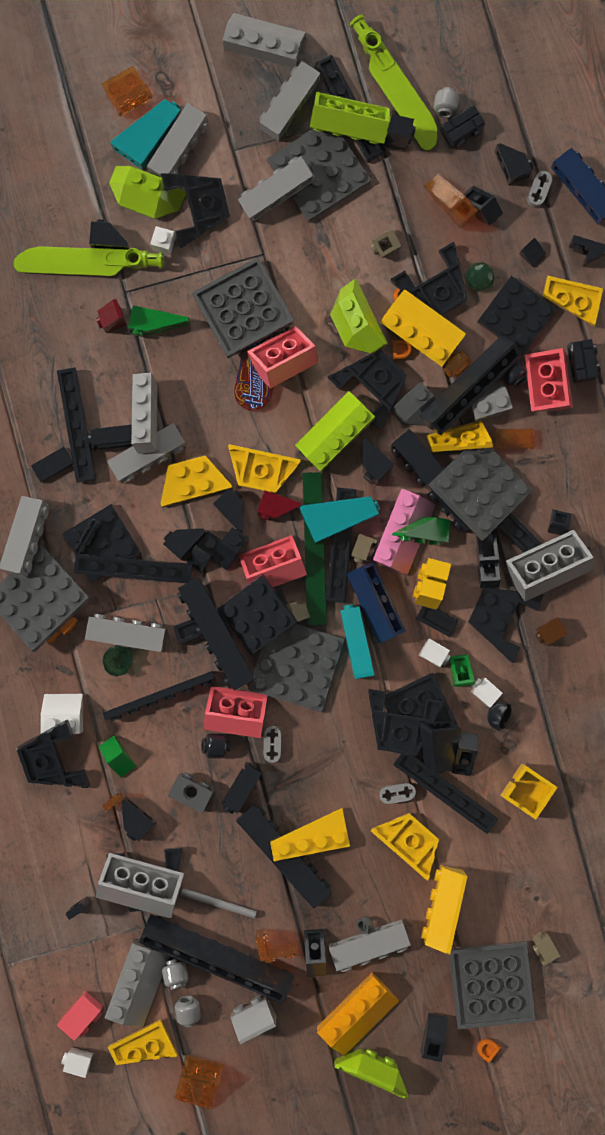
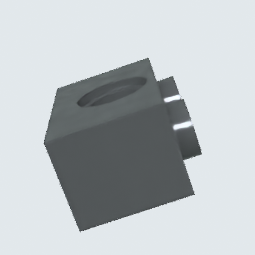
[168,772,214,813]

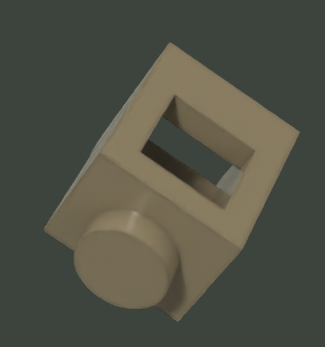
[370,228,401,257]
[351,534,377,565]
[286,601,310,621]
[532,932,561,966]

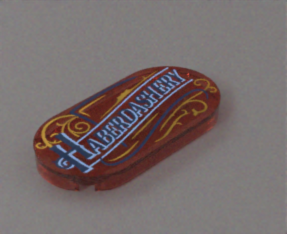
[234,337,274,411]

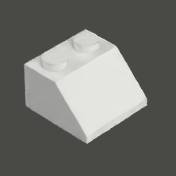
[41,694,83,734]

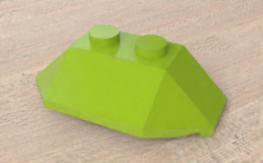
[109,166,186,219]
[330,279,388,354]
[334,1048,408,1100]

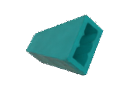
[110,99,181,170]
[300,496,380,544]
[340,604,374,679]

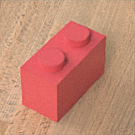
[57,991,103,1041]

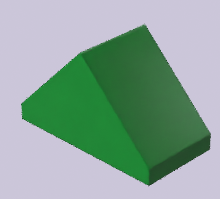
[449,654,475,687]
[98,735,137,777]

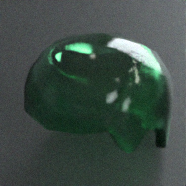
[465,262,495,291]
[102,645,132,677]

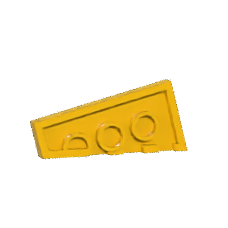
[270,808,350,861]

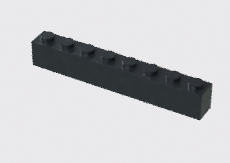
[138,914,294,1004]

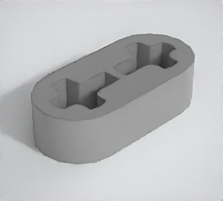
[527,171,552,208]
[263,726,281,763]
[379,783,416,804]

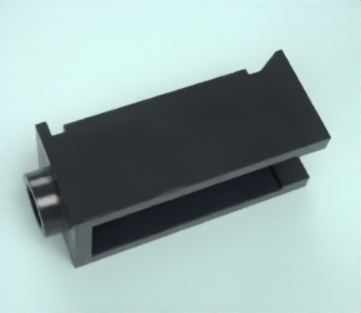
[88,424,133,451]
[221,762,262,814]

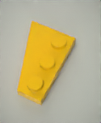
[543,276,603,327]
[426,420,493,452]
[108,1019,178,1065]

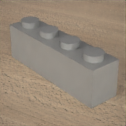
[259,61,321,141]
[147,103,208,177]
[238,156,316,222]
[131,372,157,454]
[107,423,186,484]
[0,496,49,578]
[85,614,167,652]
[329,919,411,972]

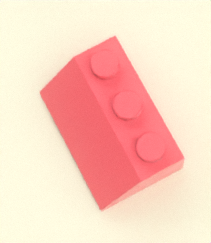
[247,326,319,389]
[525,348,573,412]
[239,535,307,587]
[204,686,268,738]

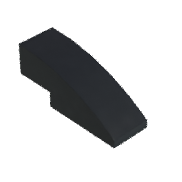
[476,529,501,588]

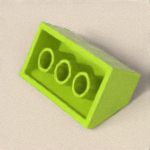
[310,92,390,144]
[295,391,376,472]

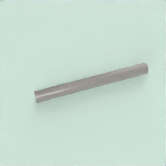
[181,888,257,919]

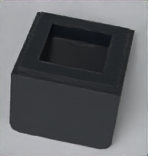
[519,237,546,267]
[548,509,571,535]

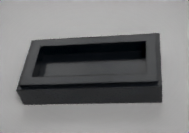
[31,447,73,483]
[416,606,459,637]
[65,896,91,920]

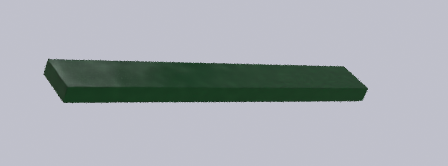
[302,472,327,625]

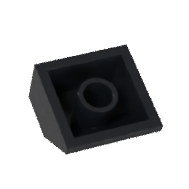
[361,438,394,485]

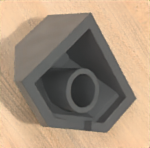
[391,382,436,426]

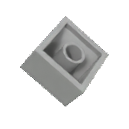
[469,378,513,422]
[231,995,277,1044]

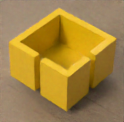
[413,558,451,610]
[500,763,558,820]

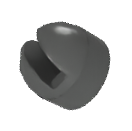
[357,917,374,934]

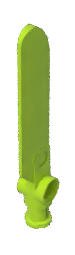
[349,14,438,151]
[14,246,164,276]

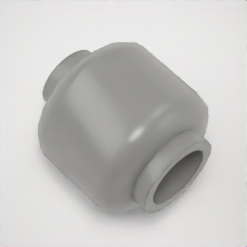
[434,87,459,118]
[162,959,189,990]
[174,995,201,1027]

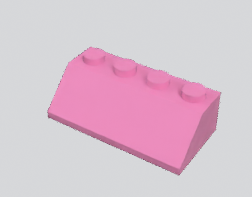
[372,489,436,575]

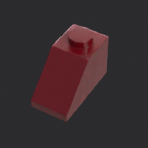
[96,299,127,333]
[257,490,301,521]

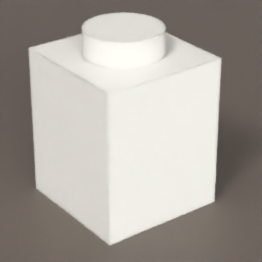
[150,226,176,256]
[419,639,450,667]
[470,677,503,707]
[61,1047,94,1078]

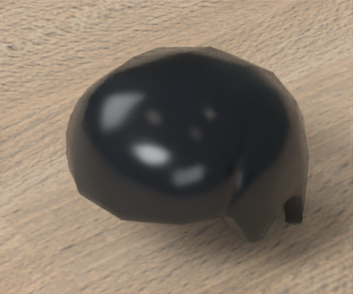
[487,701,512,732]

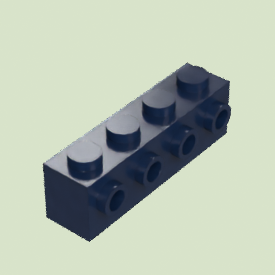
[551,147,605,225]
[347,561,406,644]

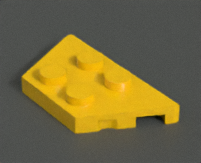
[228,444,301,494]
[160,456,232,507]
[370,813,439,881]

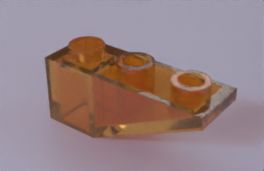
[424,174,478,229]

